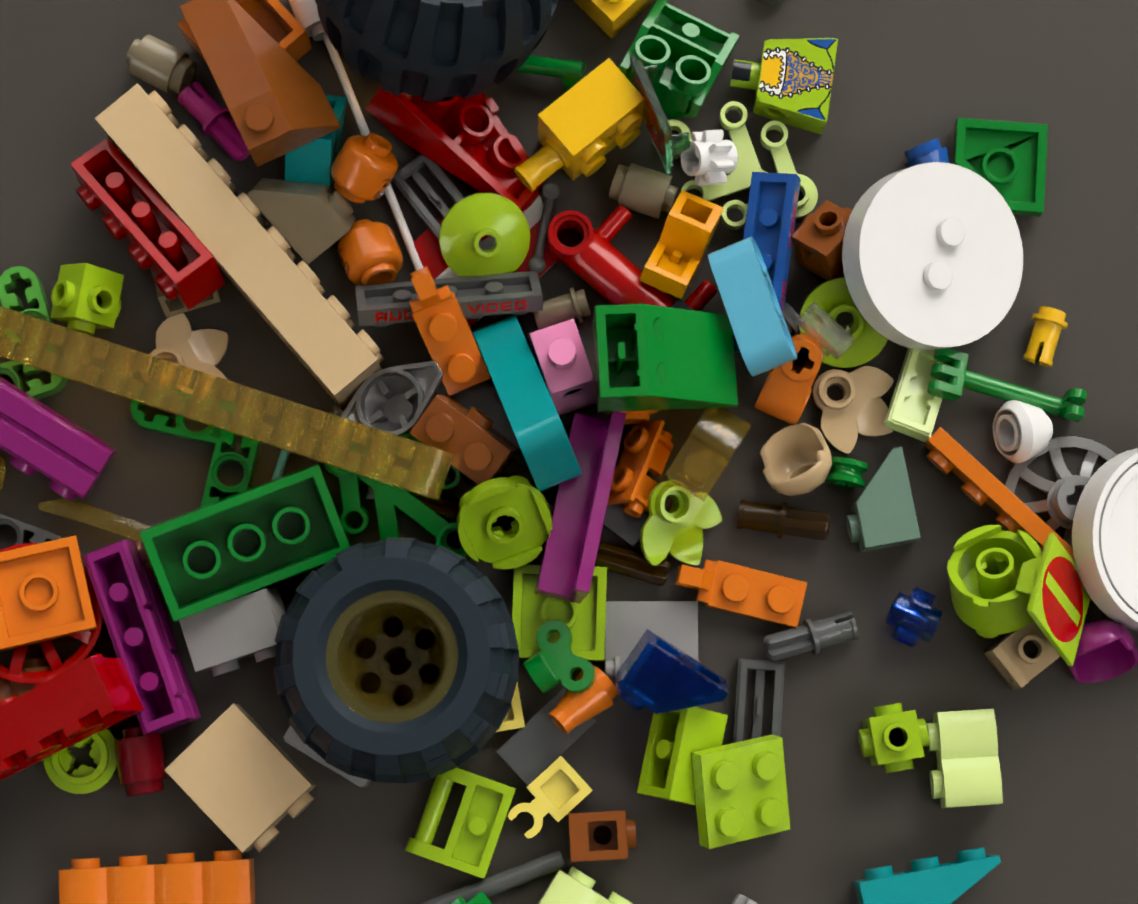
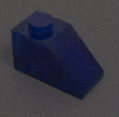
[616,629,729,714]

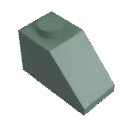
[846,447,921,553]

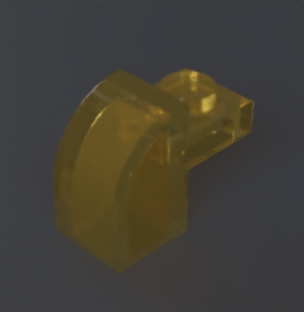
[665,407,752,502]

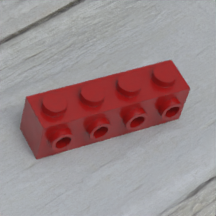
[70,138,226,311]

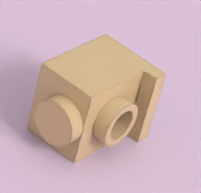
[984,621,1060,690]

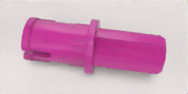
[177,82,250,161]

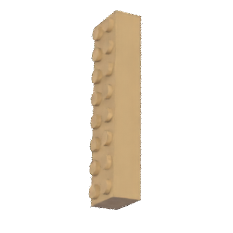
[94,83,384,411]

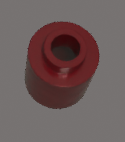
[114,727,167,797]

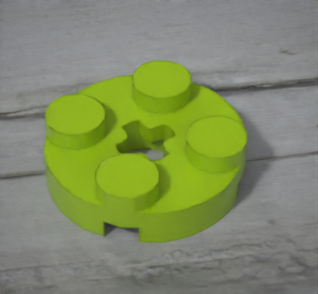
[457,475,552,570]

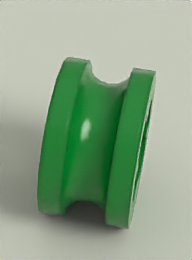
[825,457,869,489]

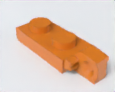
[409,266,491,396]
[675,560,808,628]

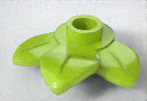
[640,480,722,566]

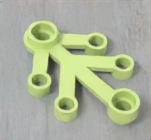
[654,101,818,230]

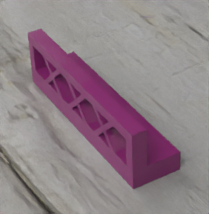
[535,412,626,604]

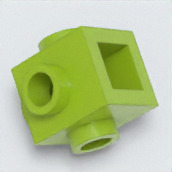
[50,263,124,336]
[858,703,930,773]

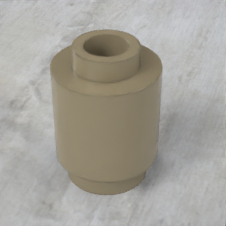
[126,34,197,94]
[609,163,679,219]

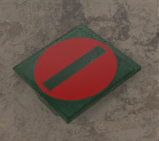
[630,55,690,174]

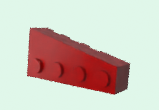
[0,653,144,781]

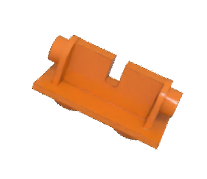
[607,419,674,518]

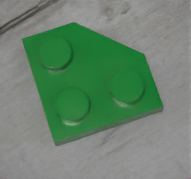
[952,118,1048,217]

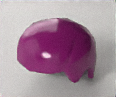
[1066,620,1138,683]

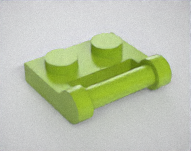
[405,767,516,879]

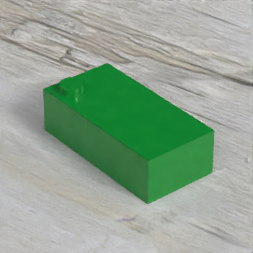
[139,464,350,622]

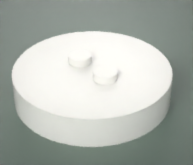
[842,162,1023,350]
[1072,448,1138,631]

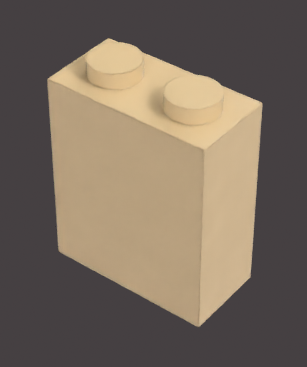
[164,703,317,853]

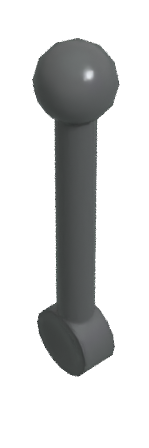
[528,182,560,274]

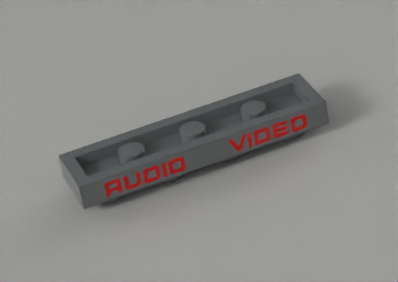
[355,271,543,327]

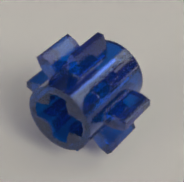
[885,587,943,647]

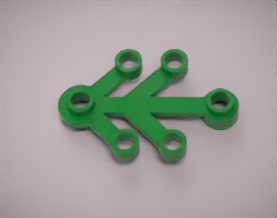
[322,432,468,557]

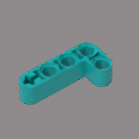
[473,315,582,492]

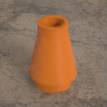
[548,666,619,735]

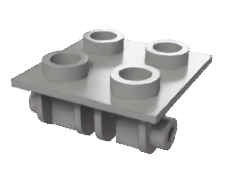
[605,601,700,695]

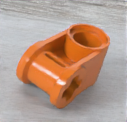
[754,333,824,425]

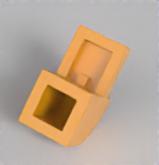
[639,190,724,299]

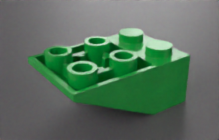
[592,304,738,412]

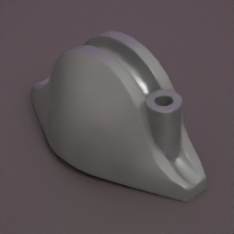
[334,361,444,441]

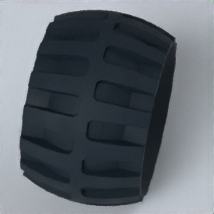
[315,0,558,102]

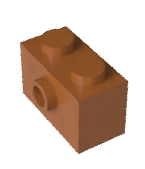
[409,394,520,485]

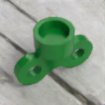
[523,620,596,694]

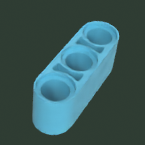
[708,237,797,377]

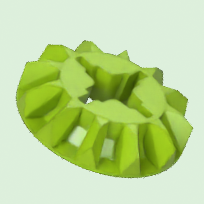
[43,729,117,794]

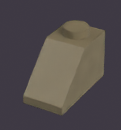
[247,178,356,264]

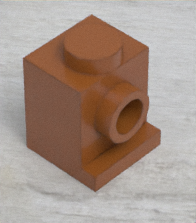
[568,810,637,862]

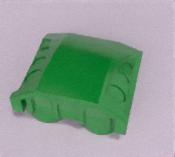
[619,0,740,118]

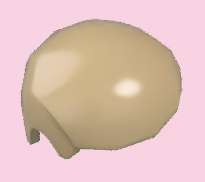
[760,423,832,496]

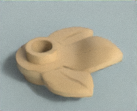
[144,313,229,398]
[812,366,894,454]

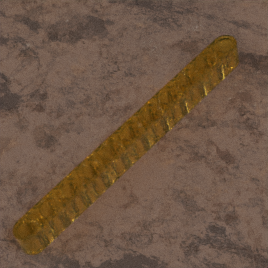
[0,306,454,500]

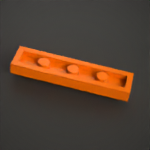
[924,427,1074,561]

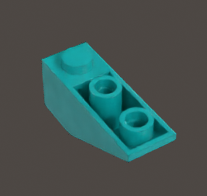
[854,847,1001,904]

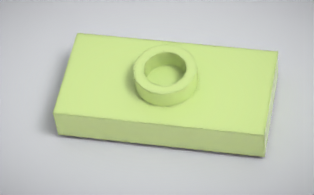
[883,348,950,442]

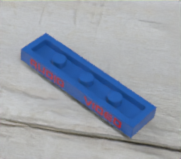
[733,172,801,355]

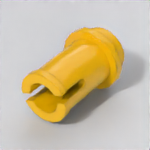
[1023,306,1068,367]

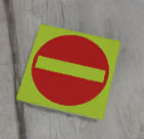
[1015,533,1091,666]

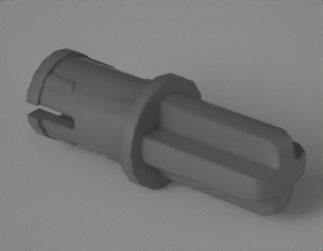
[764,610,859,661]

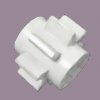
[681,129,738,186]

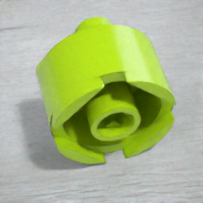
[947,525,1042,638]

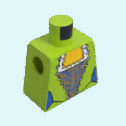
[730,38,838,134]

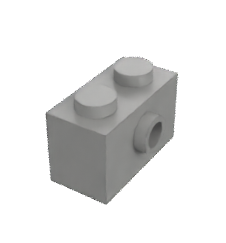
[179,588,286,677]

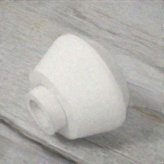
[993,400,1053,463]

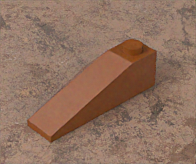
[180,0,341,167]

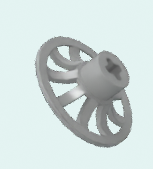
[1004,436,1117,547]

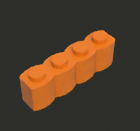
[59,850,255,904]

